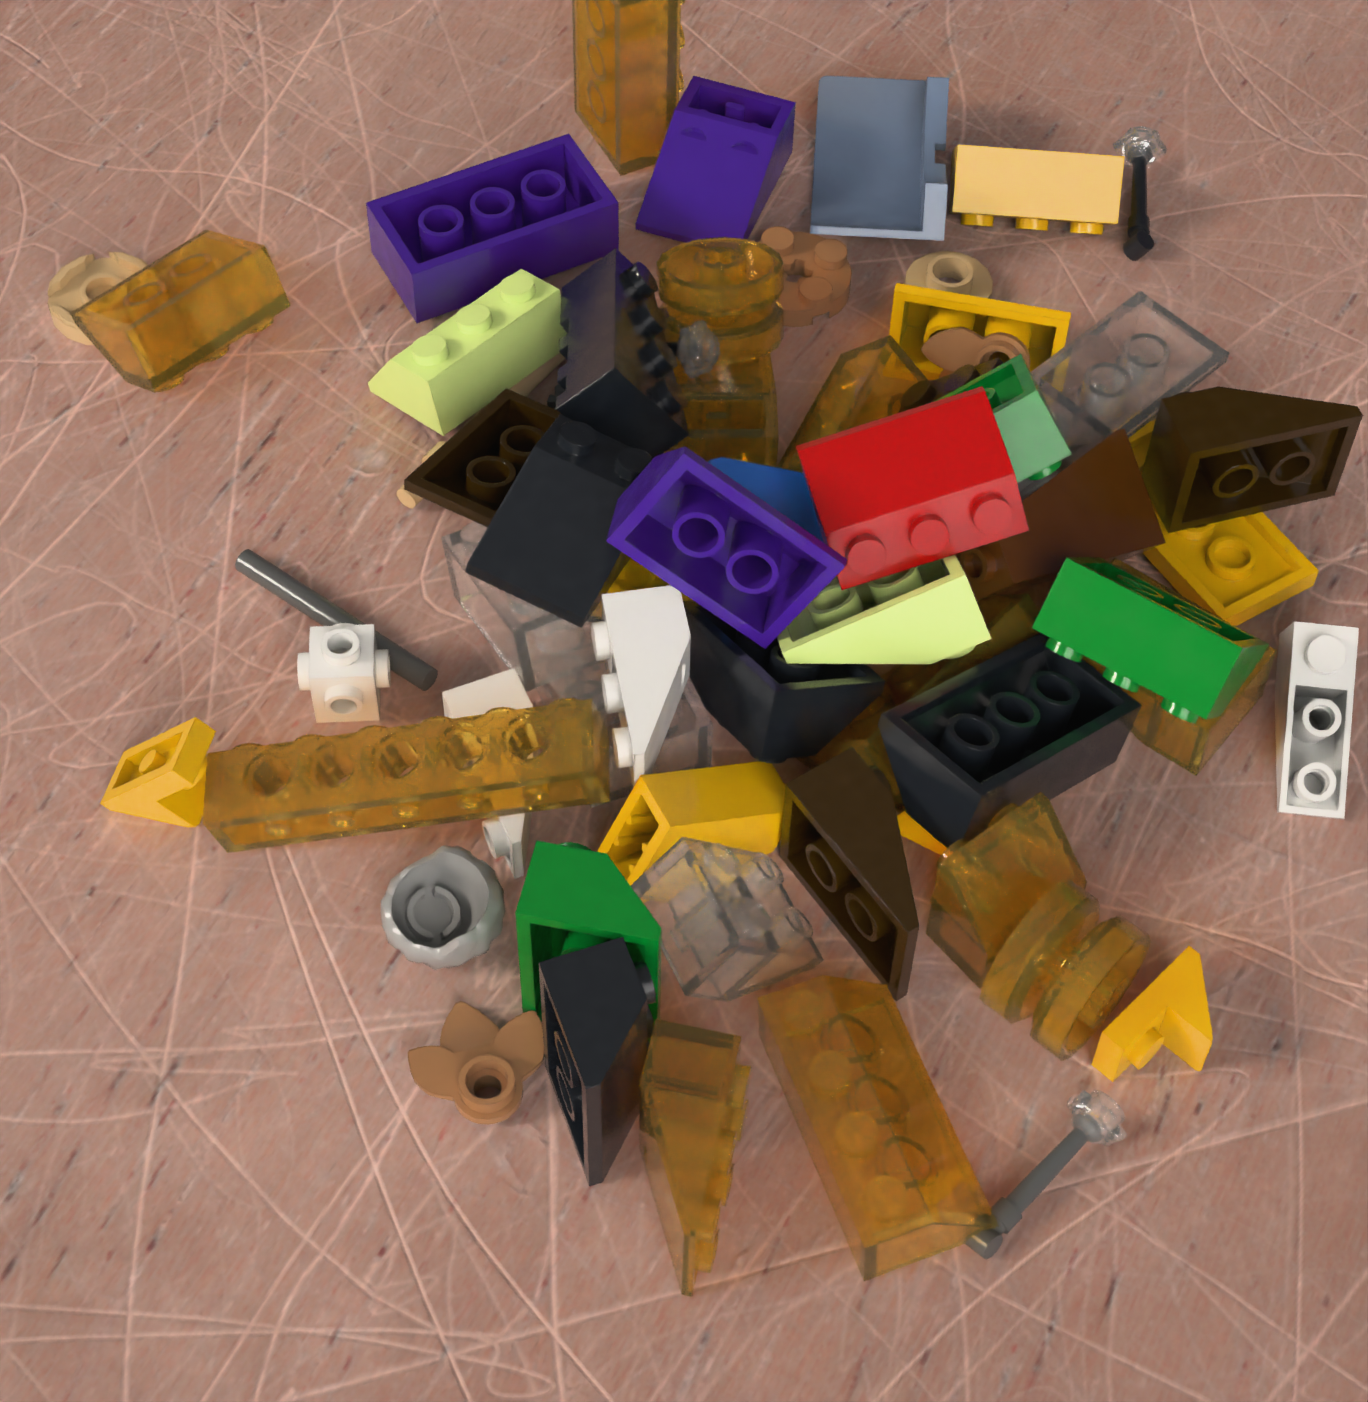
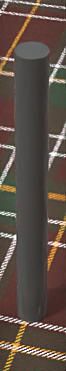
[235,549,438,691]

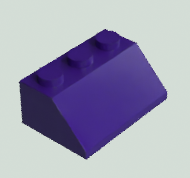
[606,446,847,649]

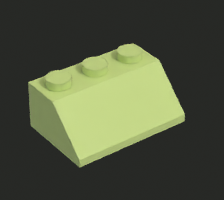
[368,269,567,436]

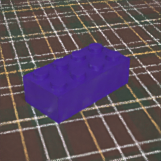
[366,134,619,324]

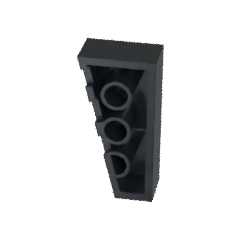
[556,248,690,458]

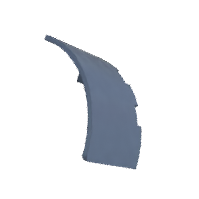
[810,76,949,241]

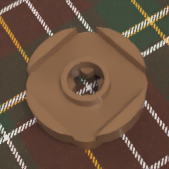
[740,226,852,327]

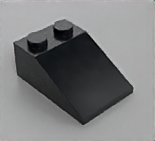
[465,414,653,628]

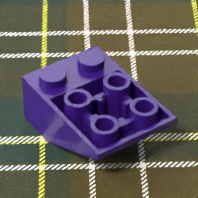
[635,76,796,258]

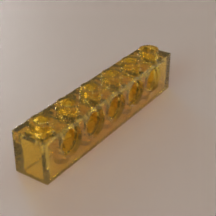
[202,698,610,853]

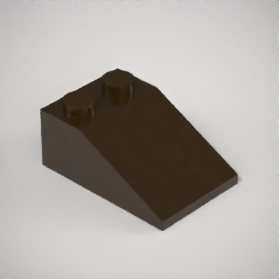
[1142,386,1363,533]
[404,388,562,528]
[779,747,919,1001]

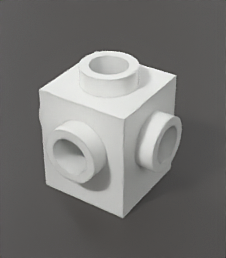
[297,623,391,723]

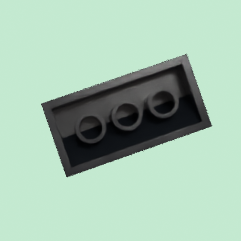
[878,633,1142,855]

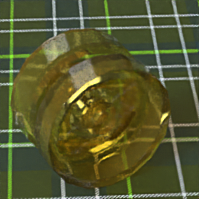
[656,237,784,365]
[980,879,1151,1061]

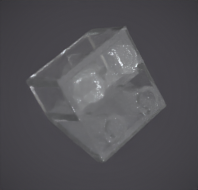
[631,836,824,1002]

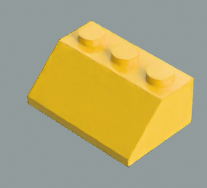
[949,144,1125,235]
[885,283,1071,402]

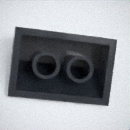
[683,601,886,764]
[539,937,656,1187]

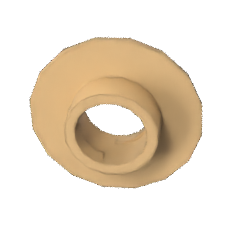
[905,251,993,298]

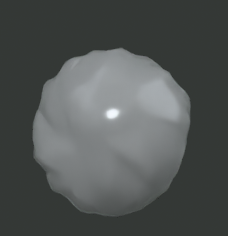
[381,845,506,970]

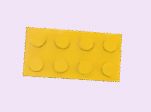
[1127,419,1319,627]

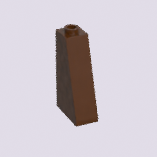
[955,428,1166,601]

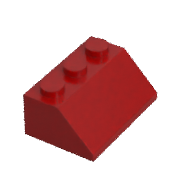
[796,386,1029,590]

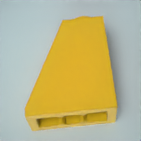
[597,761,785,905]

